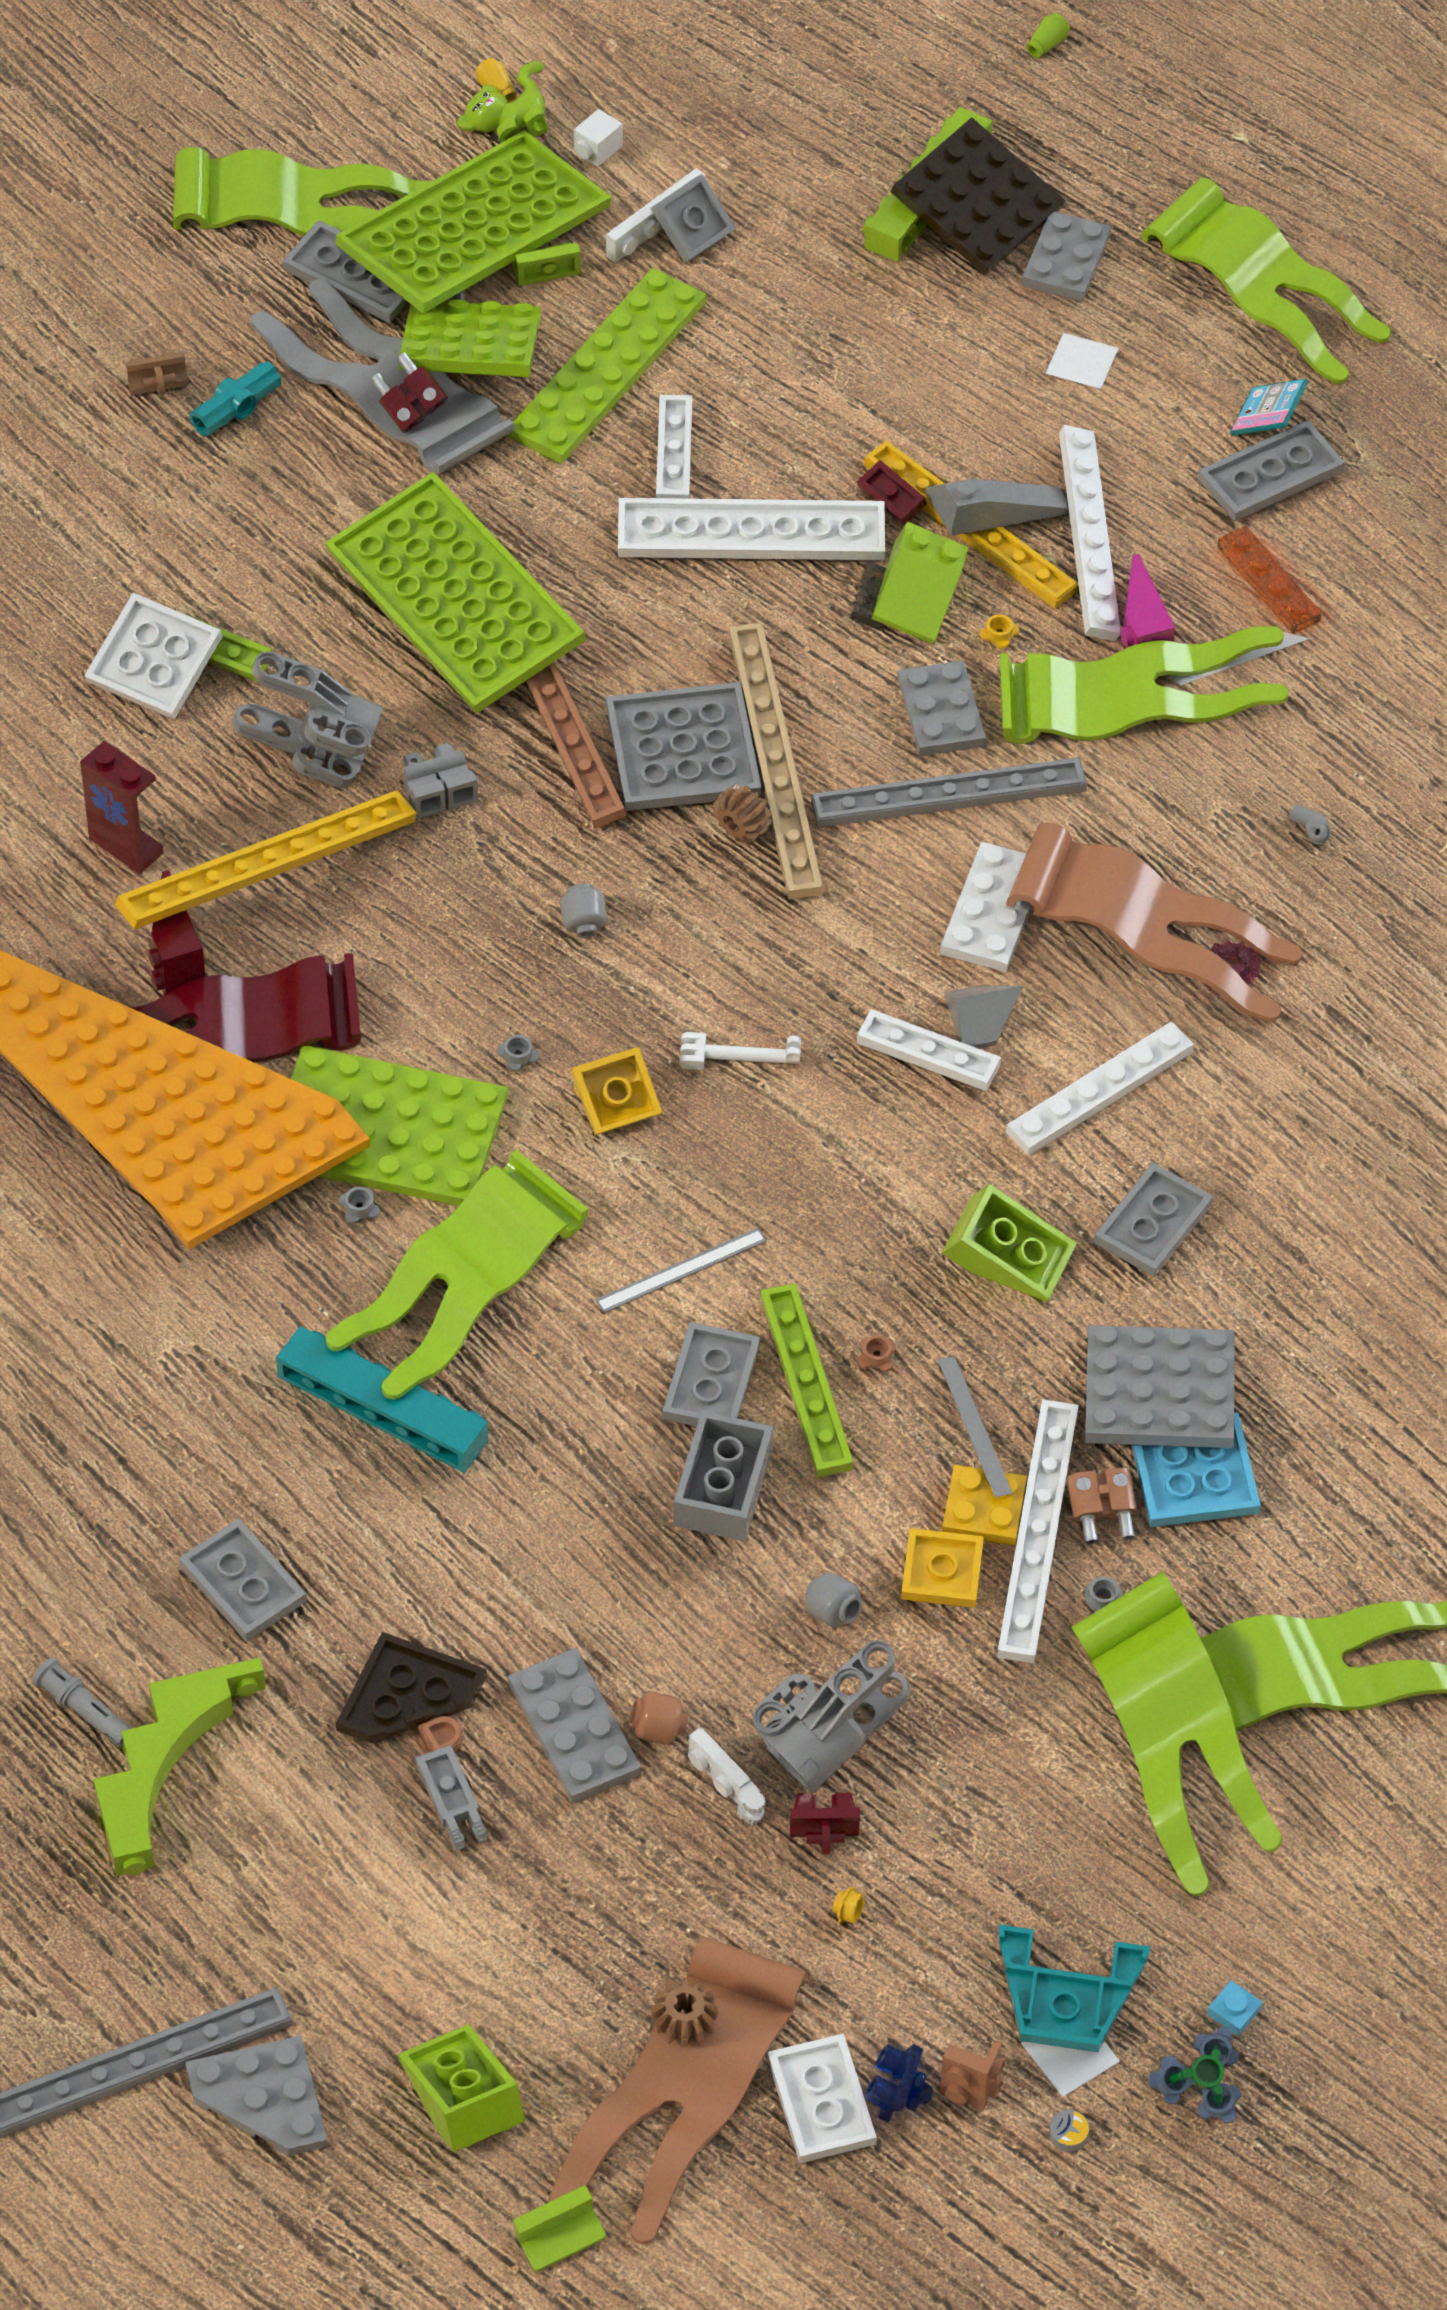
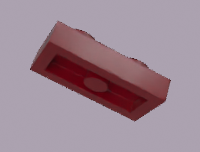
[857,460,927,526]

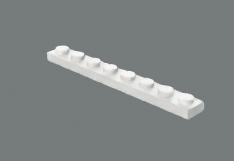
[1059,425,1121,641]
[997,1399,1079,1664]

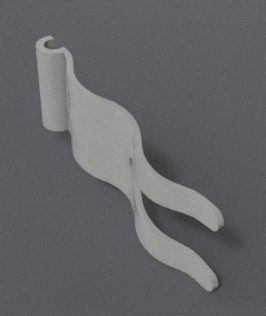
[251,279,515,475]

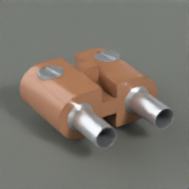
[1066,1468,1138,1545]

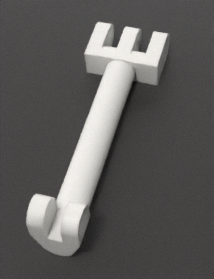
[679,1032,801,1070]

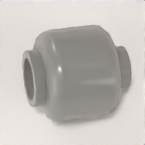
[560,884,608,938]
[806,1572,862,1628]

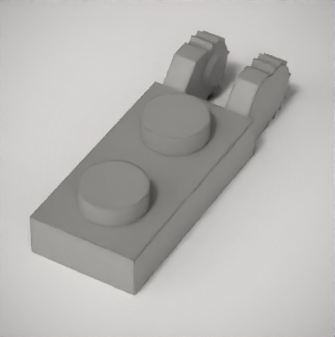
[415,1745,487,1851]

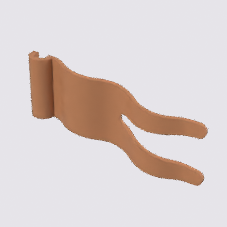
[1006,823,1302,1022]
[548,1936,808,2245]

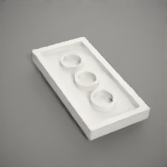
[940,841,1032,972]

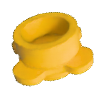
[979,614,1019,649]

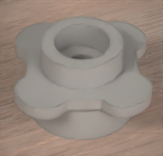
[497,1035,539,1071]
[339,1187,380,1224]

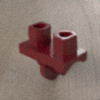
[790,1792,860,1855]

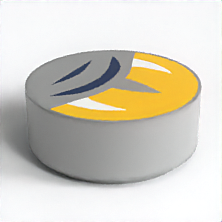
[1049,2110,1090,2152]

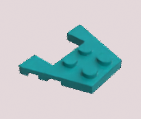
[998,1924,1150,2052]

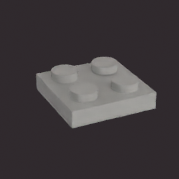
[651,174,736,263]

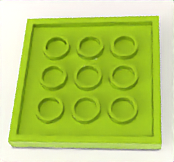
[399,299,541,377]

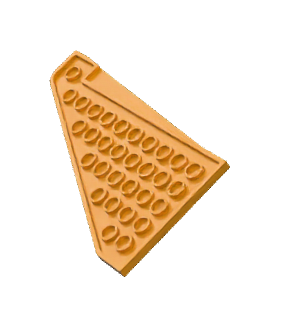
[0,950,370,1250]

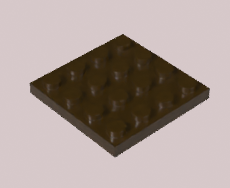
[890,117,1066,276]

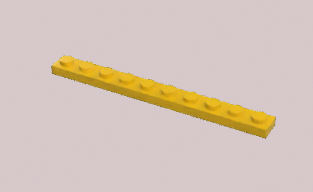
[115,790,417,930]

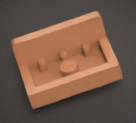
[940,2040,1006,2110]

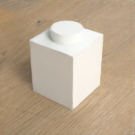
[574,109,623,167]

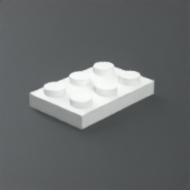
[767,2033,877,2163]

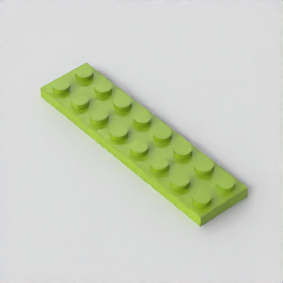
[507,267,706,464]

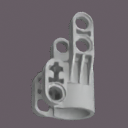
[232,651,383,788]
[753,1640,910,1793]

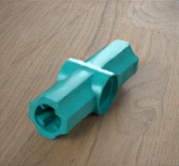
[189,361,281,437]

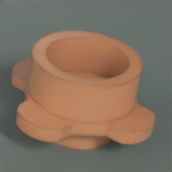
[857,1335,896,1372]

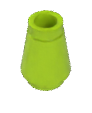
[1026,13,1070,58]

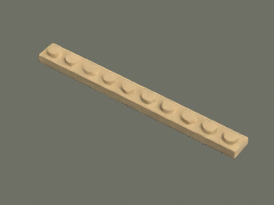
[729,623,823,899]

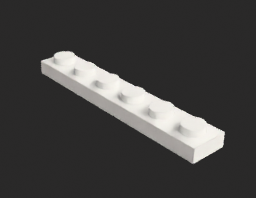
[1006,1021,1194,1156]

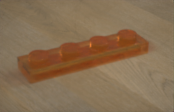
[1217,525,1322,634]

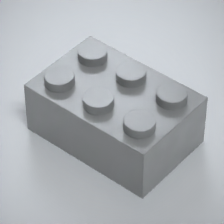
[673,1410,774,1542]

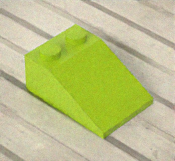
[871,521,969,644]
[942,1183,1077,1301]
[398,2024,525,2152]

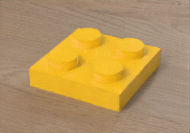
[942,1464,1027,1546]
[901,1528,984,1608]

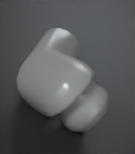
[1290,804,1330,845]

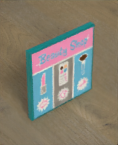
[1230,378,1308,436]

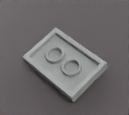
[1022,211,1112,302]
[897,660,986,756]
[1094,1162,1213,1277]
[662,1322,761,1426]
[179,1518,307,1642]

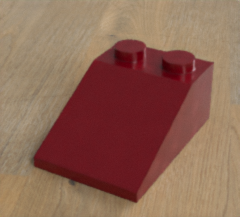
[148,870,205,995]

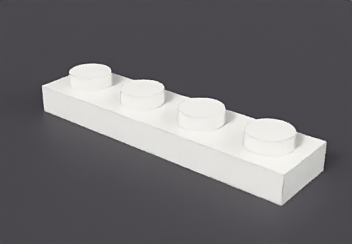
[606,168,705,263]
[656,395,692,499]
[856,1009,1001,1091]

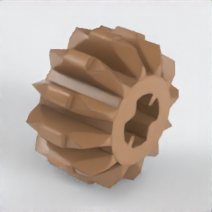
[713,784,772,844]
[651,1977,718,2048]

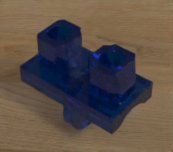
[864,2044,934,2123]

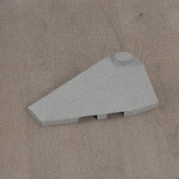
[925,479,1069,536]

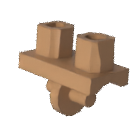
[125,351,189,396]

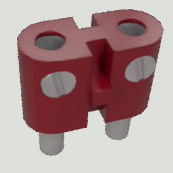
[371,352,448,433]

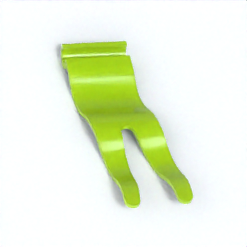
[173,147,432,236]
[1141,178,1391,384]
[999,626,1289,744]
[326,1149,588,1400]
[1071,1571,1282,1896]
[1196,1601,1447,1743]

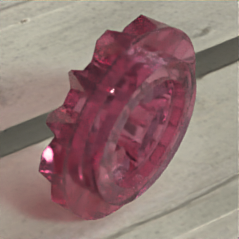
[1210,939,1260,985]

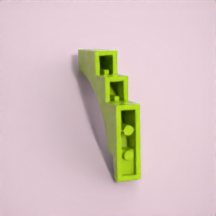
[94,1657,266,1876]

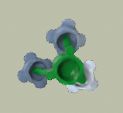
[1148,2027,1241,2123]

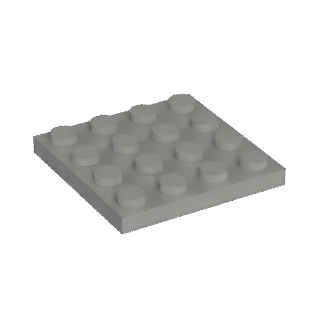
[606,682,761,811]
[1085,1325,1234,1448]

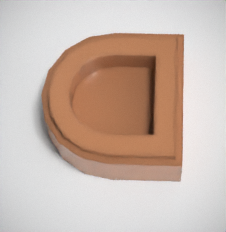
[418,1716,463,1752]

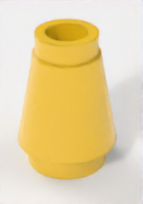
[475,58,518,103]

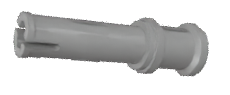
[32,1657,132,1749]

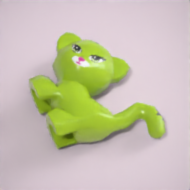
[457,61,548,143]

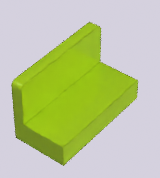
[511,243,581,286]
[513,2185,606,2272]

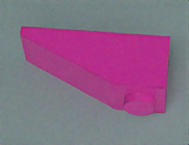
[1120,554,1175,647]

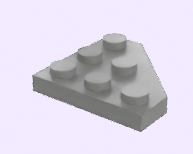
[185,2036,328,2156]

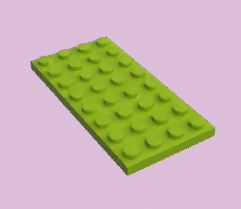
[335,130,612,313]
[325,472,587,714]

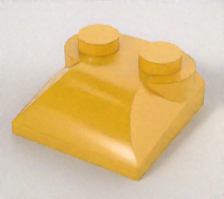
[571,1047,663,1136]

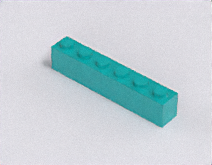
[276,1326,488,1473]

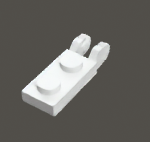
[688,1728,766,1826]

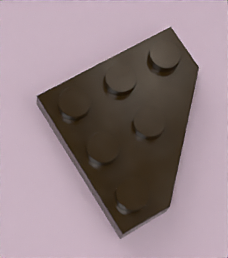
[336,1632,487,1743]

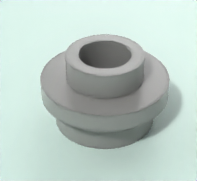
[1084,1577,1122,1612]

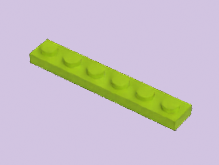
[760,1283,853,1478]

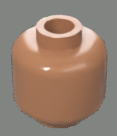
[629,1691,688,1745]

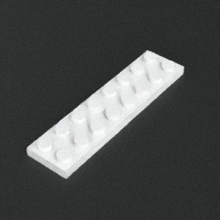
[618,498,885,560]

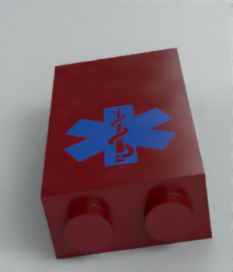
[80,741,163,874]

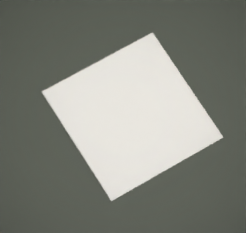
[1045,333,1119,389]
[1021,2041,1120,2097]

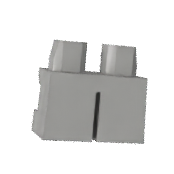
[403,743,478,819]

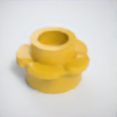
[832,1887,865,1924]

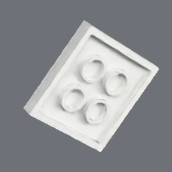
[84,593,223,720]

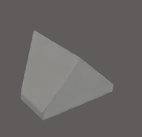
[945,986,1023,1048]

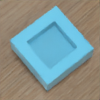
[1207,1980,1263,2037]

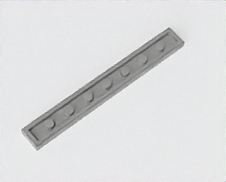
[811,757,1087,828]
[0,1987,292,2138]

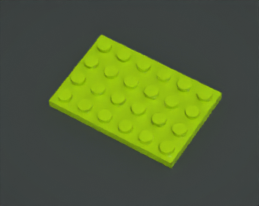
[291,1046,509,1206]

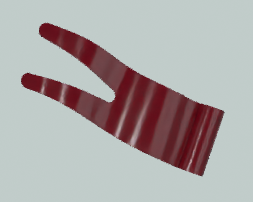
[130,953,361,1062]

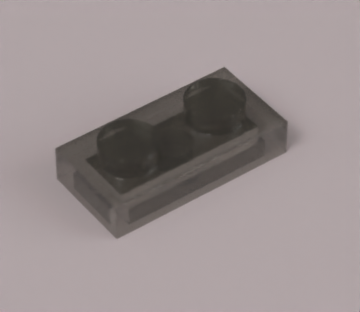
[849,561,886,631]

